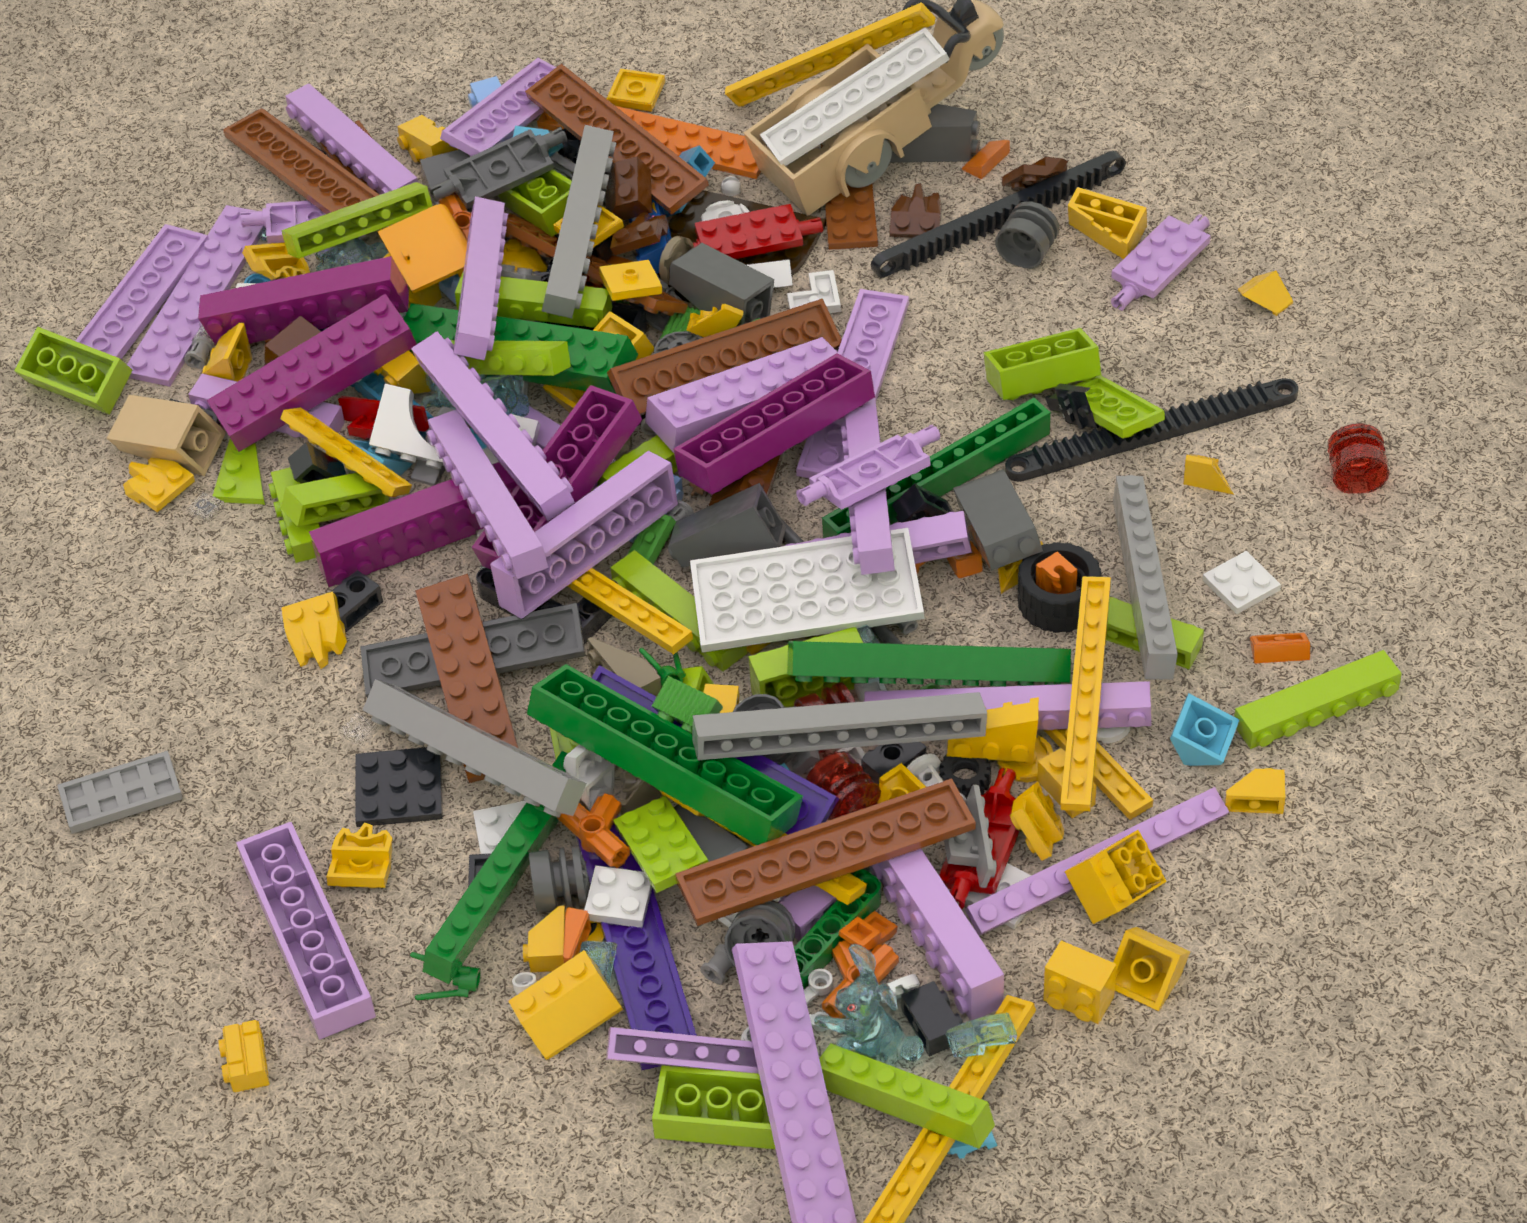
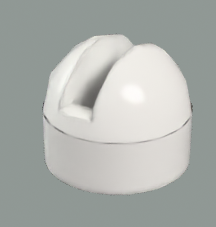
[721,176,741,196]
[512,972,537,995]

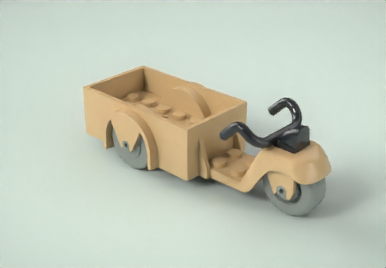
[744,0,1004,216]

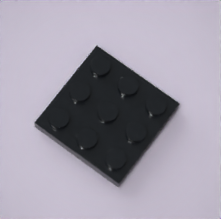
[355,747,443,827]

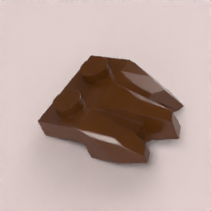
[1002,157,1068,191]
[889,183,942,238]
[610,211,669,256]

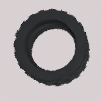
[1018,542,1102,633]

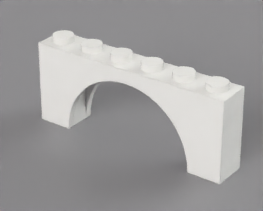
[369,384,541,469]

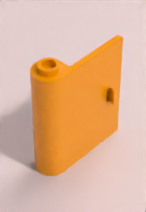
[377,204,467,294]

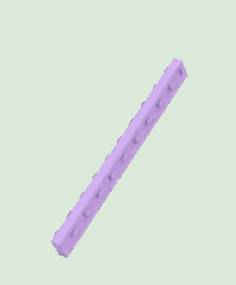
[965,787,1229,936]

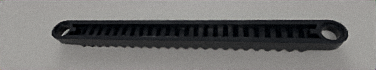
[870,150,1126,278]
[1005,378,1299,482]

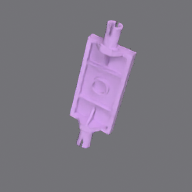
[240,201,366,243]
[1111,214,1211,311]
[796,425,940,510]

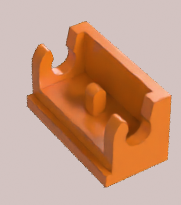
[1035,552,1077,594]

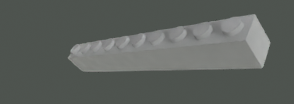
[542,125,616,318]
[1113,475,1177,680]
[363,679,587,817]
[692,692,987,760]

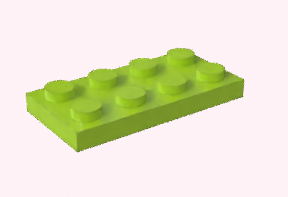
[1075,375,1165,438]
[613,795,709,893]

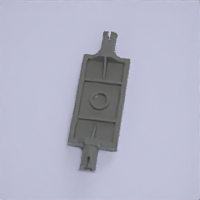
[429,127,567,209]

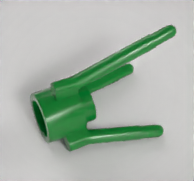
[639,648,686,688]
[410,952,481,1000]

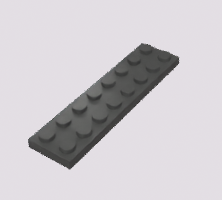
[360,603,586,698]

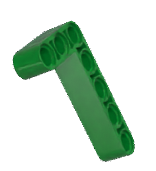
[794,869,881,990]

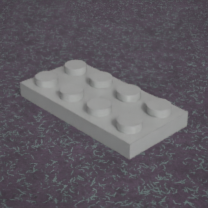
[57,750,183,834]

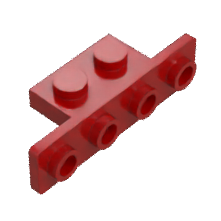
[338,396,429,439]

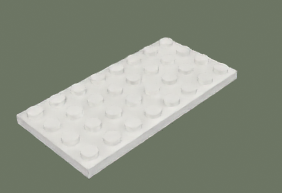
[690,528,925,652]

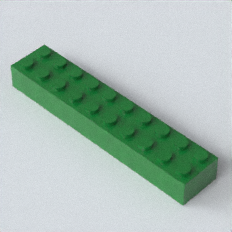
[403,303,638,394]
[527,664,803,845]

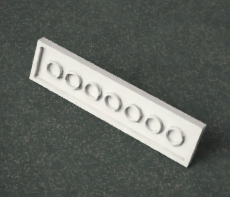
[760,28,950,166]

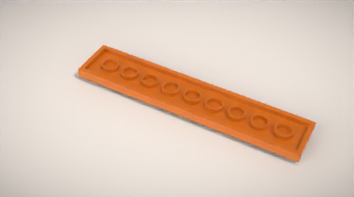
[537,106,761,179]

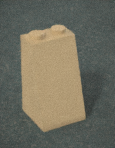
[107,395,226,476]

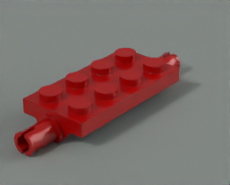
[693,204,823,259]
[939,768,1020,909]

